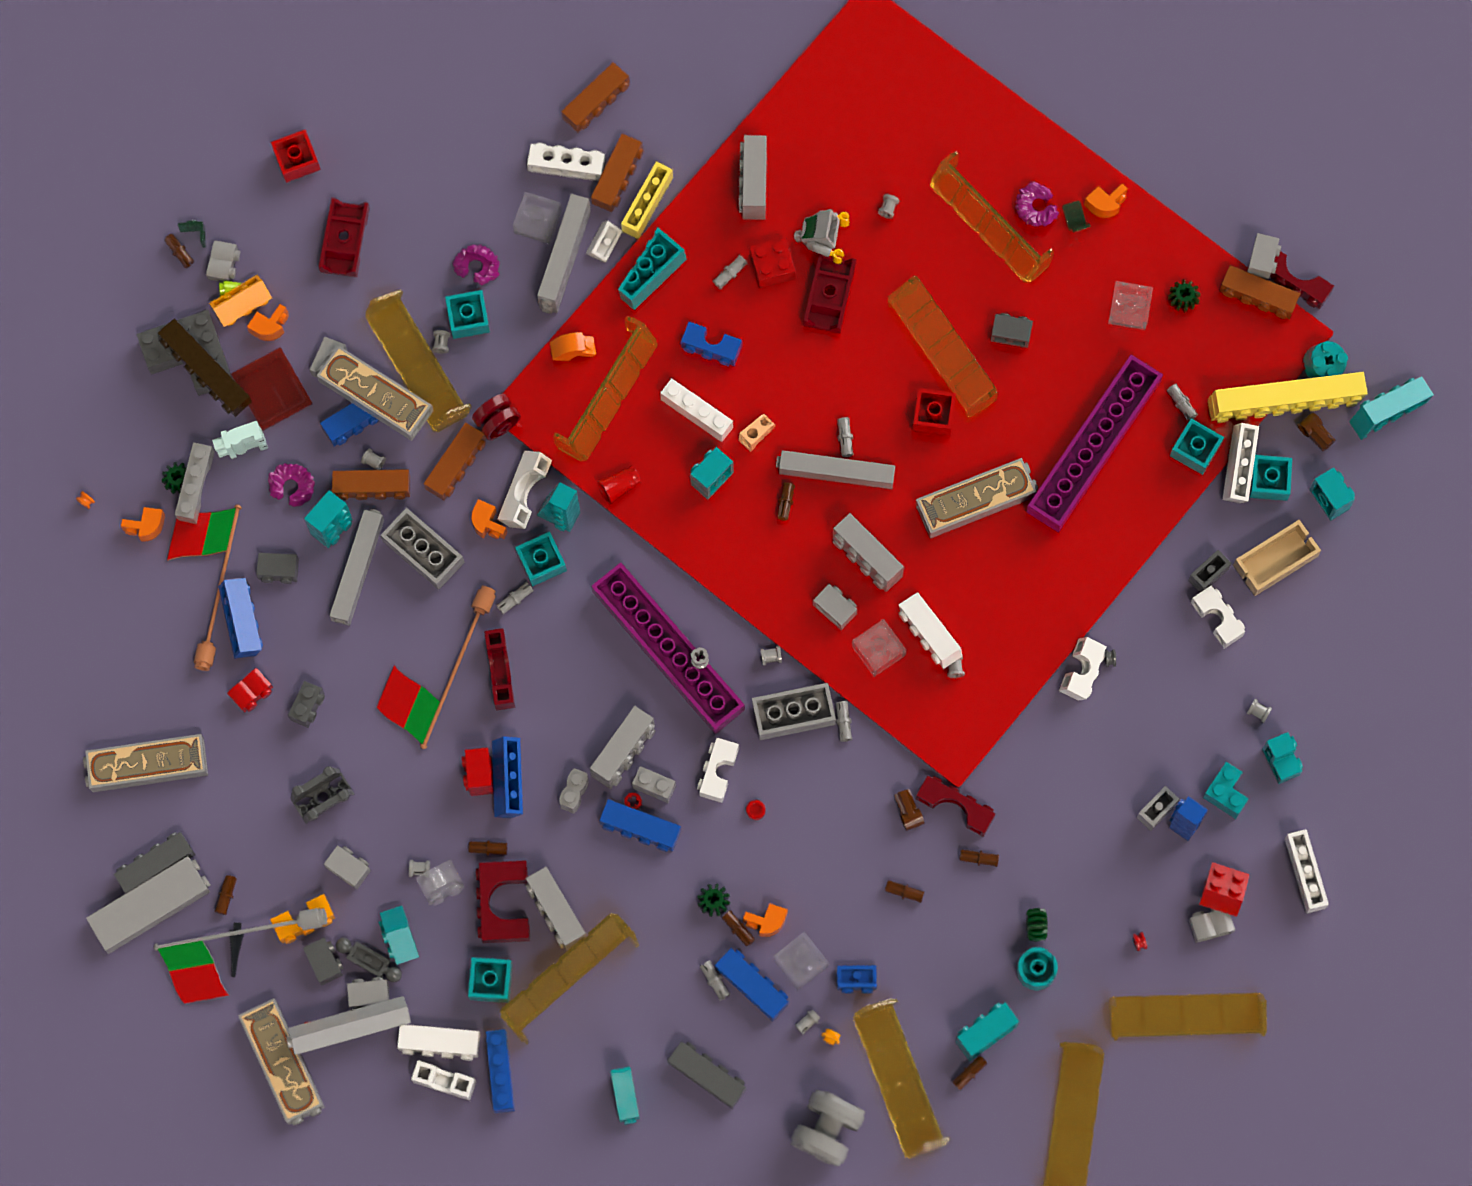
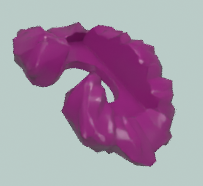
[1015,182,1059,226]
[452,244,500,286]
[268,463,315,507]

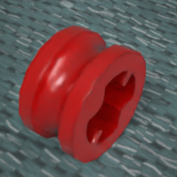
[624,792,642,810]
[1132,932,1147,952]

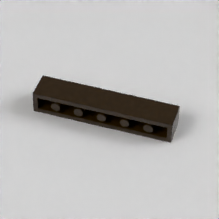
[158,318,252,417]

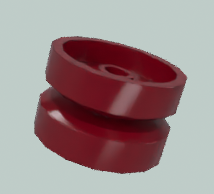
[472,394,521,440]

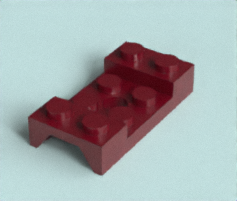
[319,198,370,277]
[803,254,856,334]

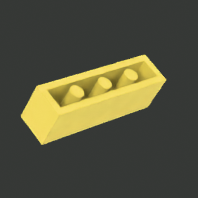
[621,162,673,239]

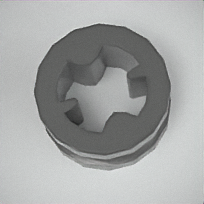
[1105,649,1116,667]

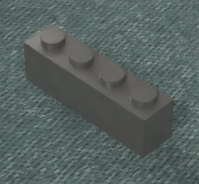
[114,832,195,894]
[668,1041,746,1109]

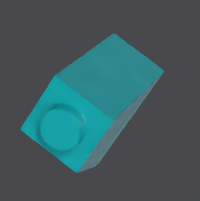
[611,1067,640,1125]

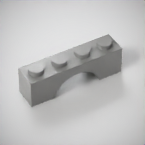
[175,442,215,524]

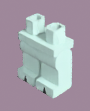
[212,421,268,459]

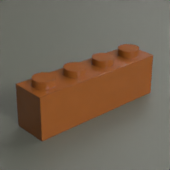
[561,62,630,133]
[591,134,644,212]
[1220,266,1300,319]
[424,422,486,501]
[332,469,410,501]

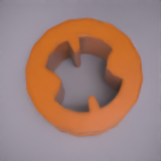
[76,491,95,509]

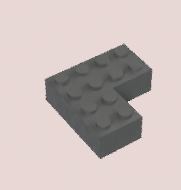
[136,310,232,396]

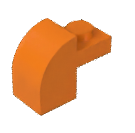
[1084,184,1128,218]
[247,304,289,341]
[550,332,596,361]
[471,499,507,539]
[121,507,165,542]
[743,903,788,937]

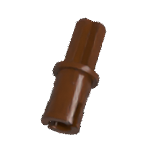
[165,234,194,268]
[777,483,795,521]
[468,840,508,856]
[960,849,999,867]
[214,875,237,915]
[885,880,925,903]
[722,910,755,946]
[952,1056,987,1091]

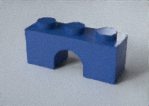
[681,322,742,366]

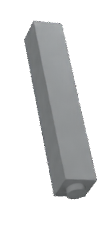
[776,450,895,489]
[330,509,384,626]
[286,996,411,1055]

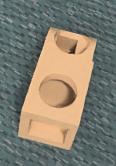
[739,414,775,452]

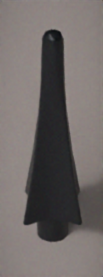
[229,923,244,977]

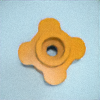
[821,1029,841,1046]

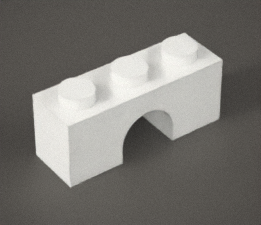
[1191,585,1245,649]
[1059,637,1106,701]
[697,738,739,803]
[411,1061,476,1101]

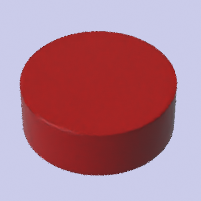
[746,800,766,820]

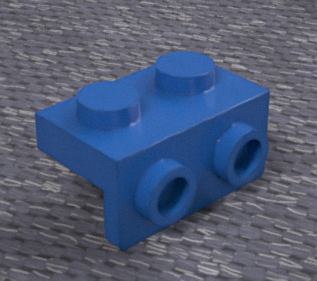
[837,965,877,994]

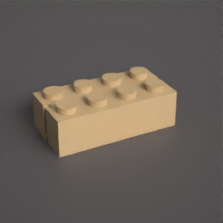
[1233,520,1321,596]

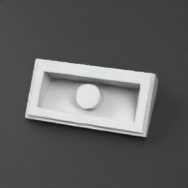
[586,221,622,263]

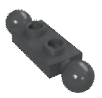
[336,938,402,982]

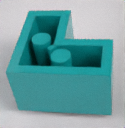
[1262,732,1303,784]
[1203,761,1249,819]
[379,905,419,965]

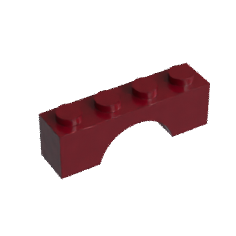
[1270,251,1334,309]
[484,628,515,711]
[916,776,996,837]

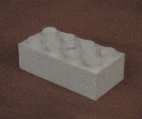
[739,135,767,219]
[381,508,465,590]
[833,513,904,592]
[752,683,836,740]
[590,706,656,790]
[525,867,587,952]

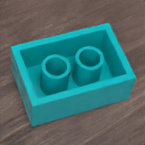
[304,490,353,548]
[955,1002,1020,1062]

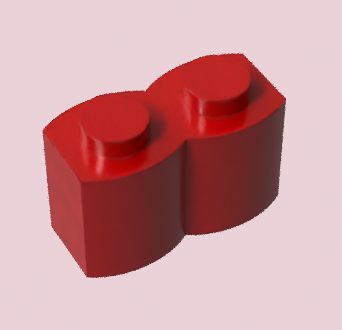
[227,668,273,712]

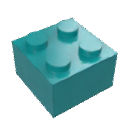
[445,290,490,339]
[1170,418,1224,475]
[690,447,734,499]
[1249,455,1292,501]
[1310,468,1355,521]
[515,532,567,587]
[468,957,513,1003]

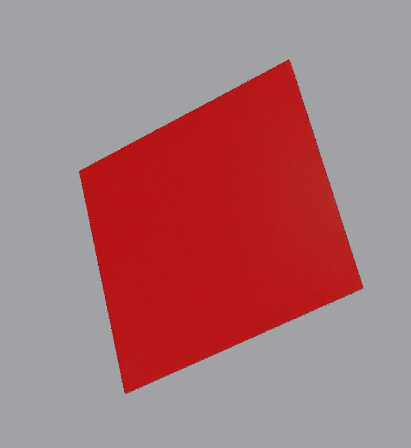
[502,0,1333,788]

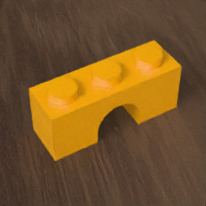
[270,894,335,944]

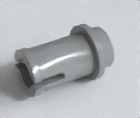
[795,1010,820,1035]

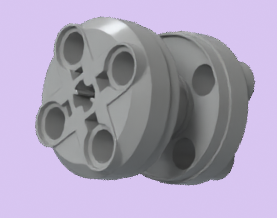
[791,1090,865,1166]

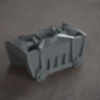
[290,766,355,824]

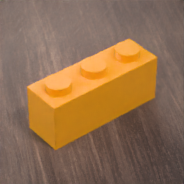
[209,275,272,327]

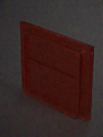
[231,347,313,431]

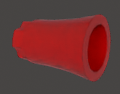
[597,466,641,504]

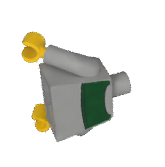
[794,209,849,264]

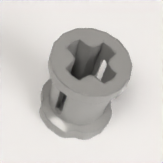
[878,194,899,219]
[432,330,450,354]
[361,448,386,470]
[760,646,782,666]
[691,647,709,669]
[947,657,965,678]
[1247,699,1272,723]
[409,860,430,878]

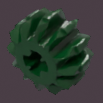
[1168,279,1201,312]
[162,462,187,494]
[697,883,730,917]
[1026,908,1048,942]

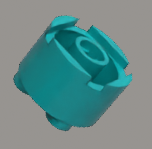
[1303,341,1348,378]
[1017,947,1058,990]

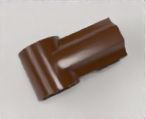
[1297,412,1336,451]
[894,789,925,831]

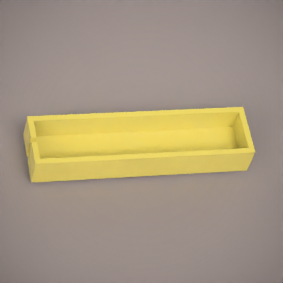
[1208,372,1368,423]

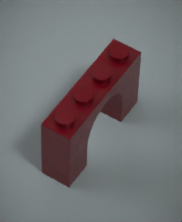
[476,860,530,944]

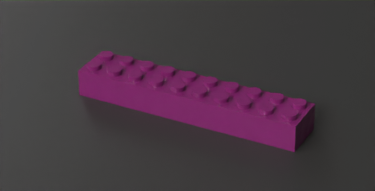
[1027,355,1163,533]
[591,562,745,734]

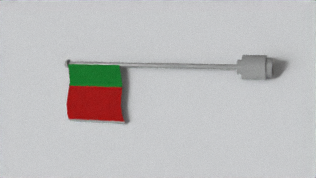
[154,908,327,1004]

